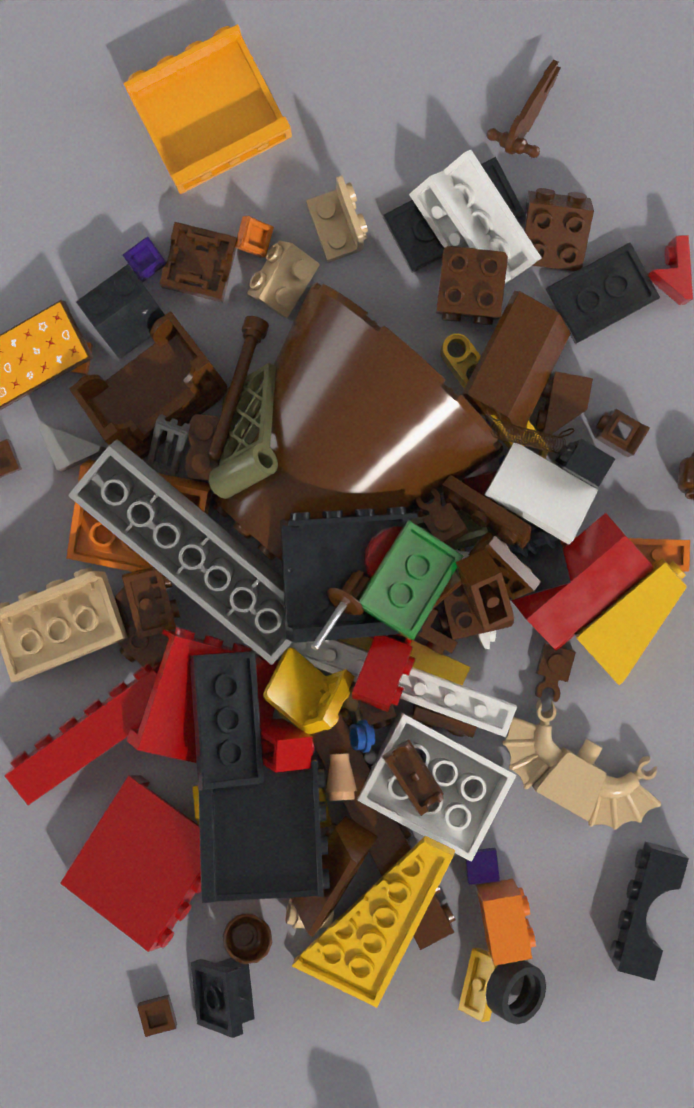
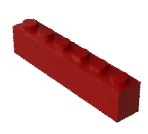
[4,661,161,805]

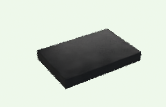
[545,242,660,345]

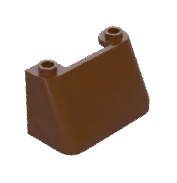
[69,311,227,459]

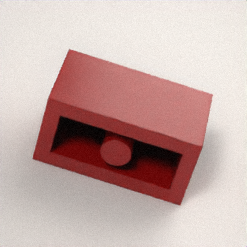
[352,635,416,712]
[260,718,314,773]

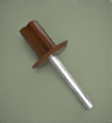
[311,570,370,651]

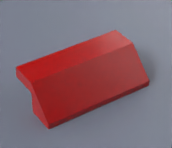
[511,513,655,651]

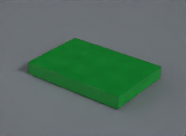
[358,520,464,640]

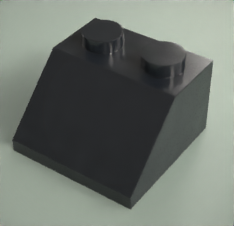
[76,264,165,359]

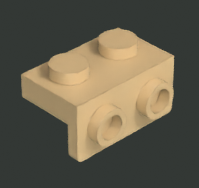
[247,241,320,318]

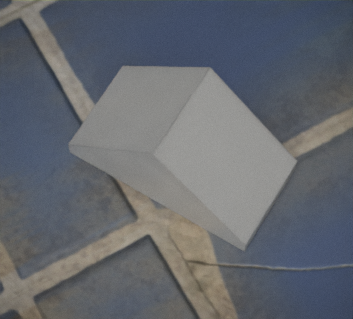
[38,423,106,472]

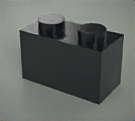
[555,439,615,488]

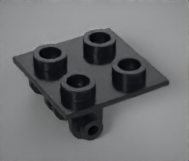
[501,528,571,601]

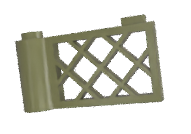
[209,363,278,499]

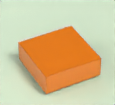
[235,216,274,258]

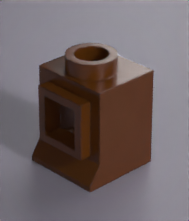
[595,409,650,457]

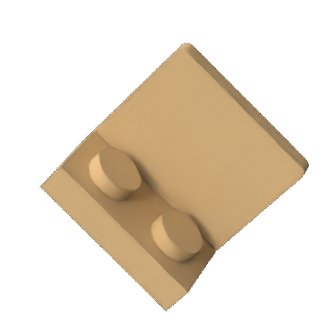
[306,175,368,263]

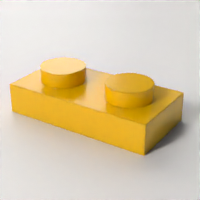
[458,948,498,1022]

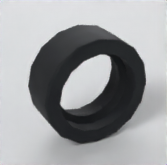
[486,960,546,1025]

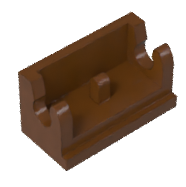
[381,739,444,816]

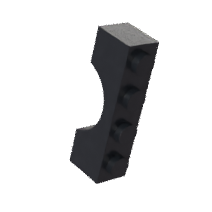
[610,841,689,981]

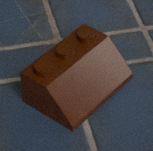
[292,816,378,937]

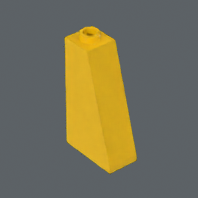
[576,558,687,685]

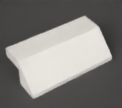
[409,150,542,284]

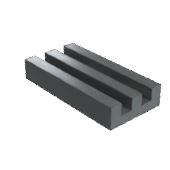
[147,414,190,477]

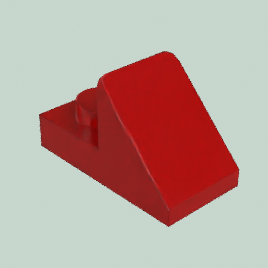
[648,235,693,305]

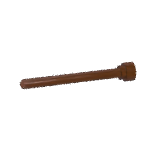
[208,316,269,461]

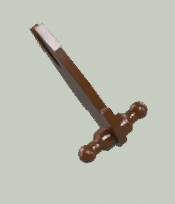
[487,59,561,158]

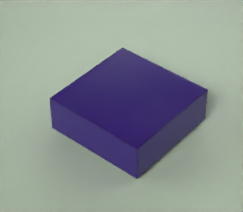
[122,236,167,283]
[465,848,500,885]

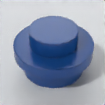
[349,720,375,753]

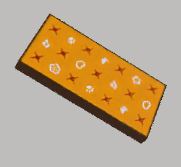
[0,300,94,410]

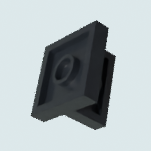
[191,958,255,1038]

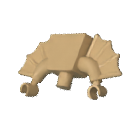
[503,699,661,830]

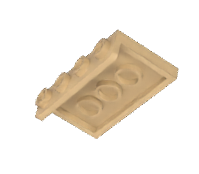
[0,567,128,683]

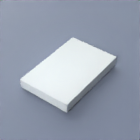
[485,443,598,545]

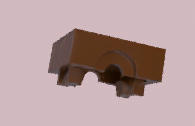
[159,222,237,303]

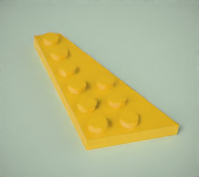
[292,836,455,1008]

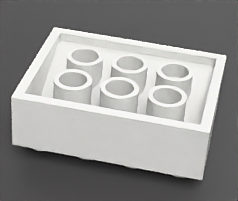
[357,712,517,862]

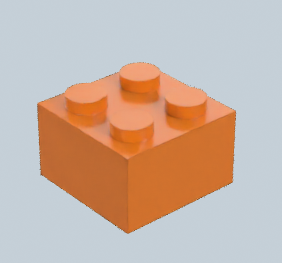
[476,879,536,966]

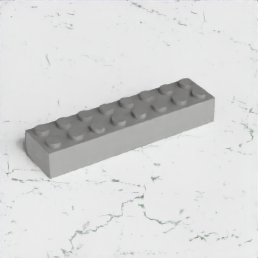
[68,439,292,665]

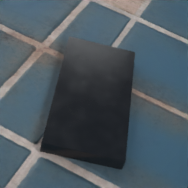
[383,157,524,273]
[189,651,264,790]

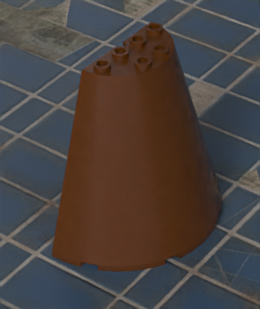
[211,282,503,561]

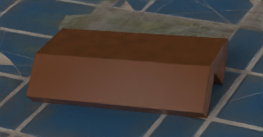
[462,291,571,436]

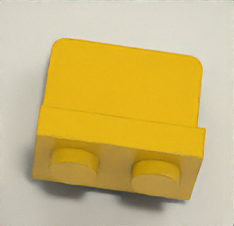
[263,648,355,735]

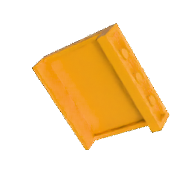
[123,24,292,194]

